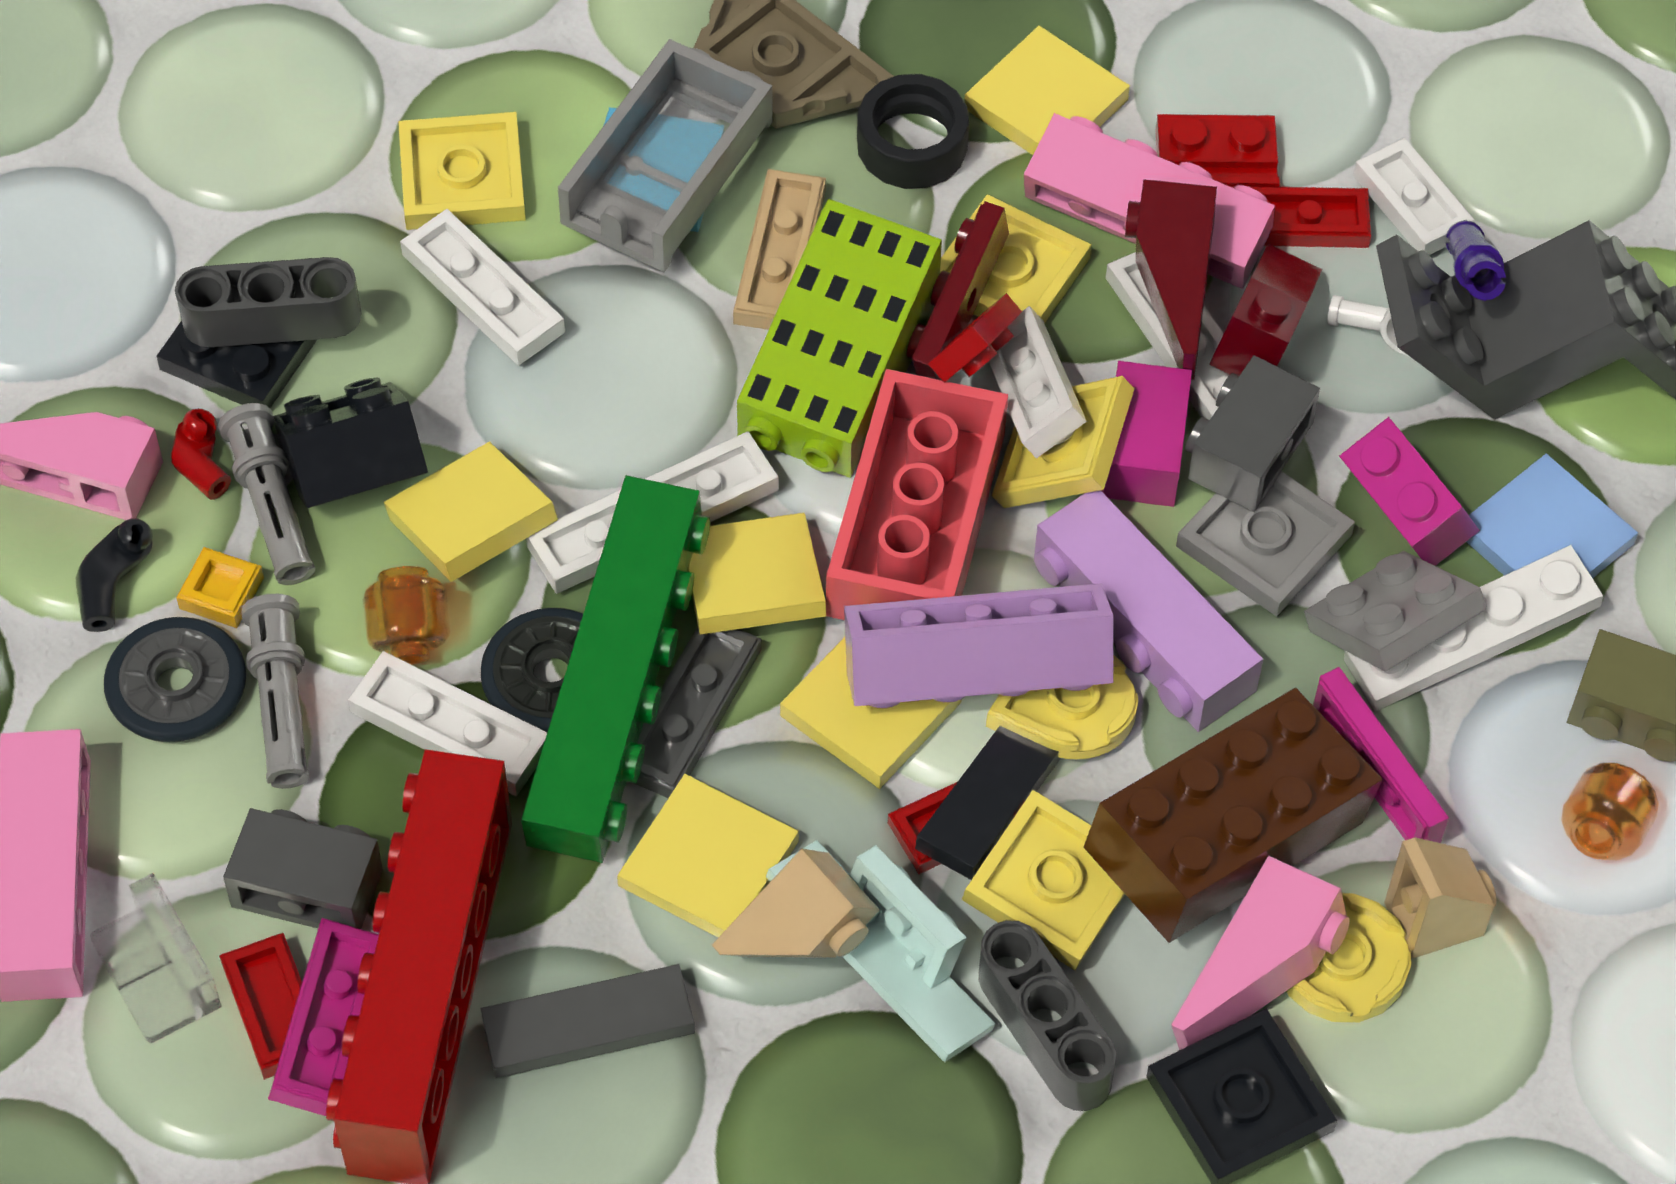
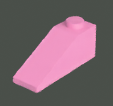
[0,412,163,520]
[1171,856,1350,1050]

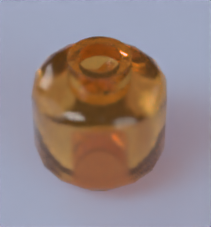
[363,566,450,665]
[1561,763,1659,860]

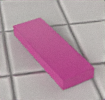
[1313,667,1449,843]
[268,918,379,1116]

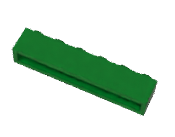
[521,475,710,863]

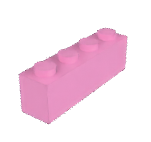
[1024,113,1275,289]
[0,729,91,1002]

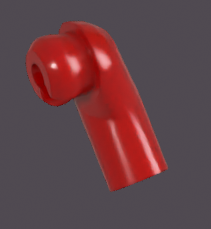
[171,408,231,500]

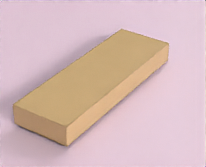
[733,169,826,330]

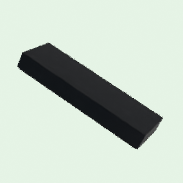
[915,726,1061,880]

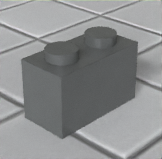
[1186,355,1320,512]
[223,808,383,929]

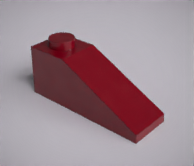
[1125,179,1217,380]
[1209,244,1322,376]

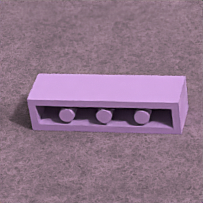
[1034,490,1263,732]
[844,583,1113,708]

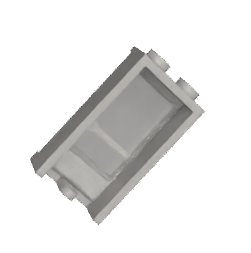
[558,39,772,272]

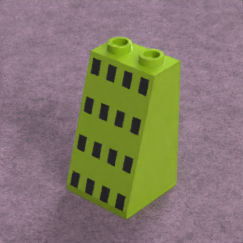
[737,199,942,478]

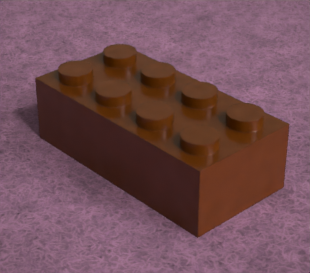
[1083,687,1383,943]

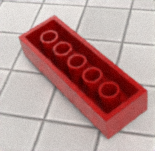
[326,749,512,1184]

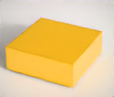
[176,547,264,628]

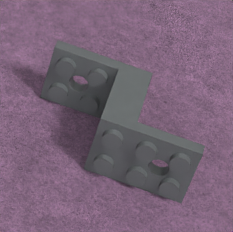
[1376,220,1676,420]

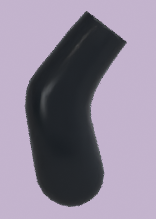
[76,518,153,632]

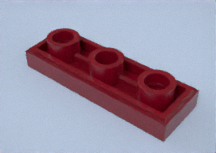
[907,201,1009,380]

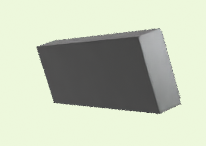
[634,626,762,798]
[480,964,695,1078]

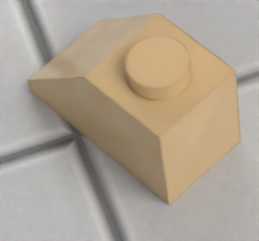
[1384,838,1496,959]
[712,848,880,958]

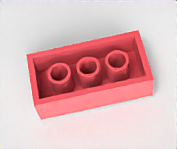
[826,369,1008,620]

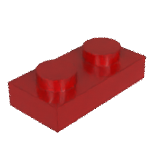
[928,293,1022,383]

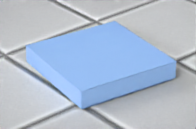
[1466,453,1638,578]

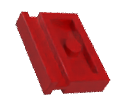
[1155,114,1280,187]

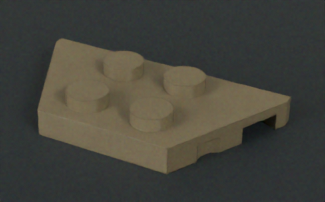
[693,0,894,129]

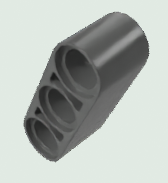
[175,257,362,347]
[978,920,1116,1111]

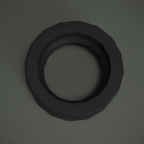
[857,74,969,189]

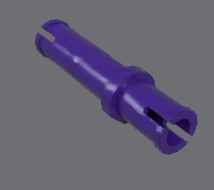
[1446,220,1506,301]

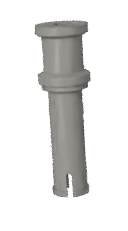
[218,403,316,585]
[241,594,309,789]

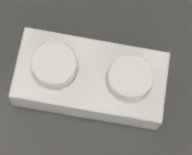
[1353,138,1474,255]

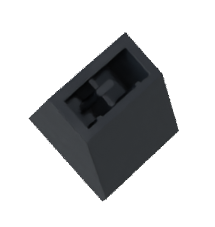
[274,377,428,508]

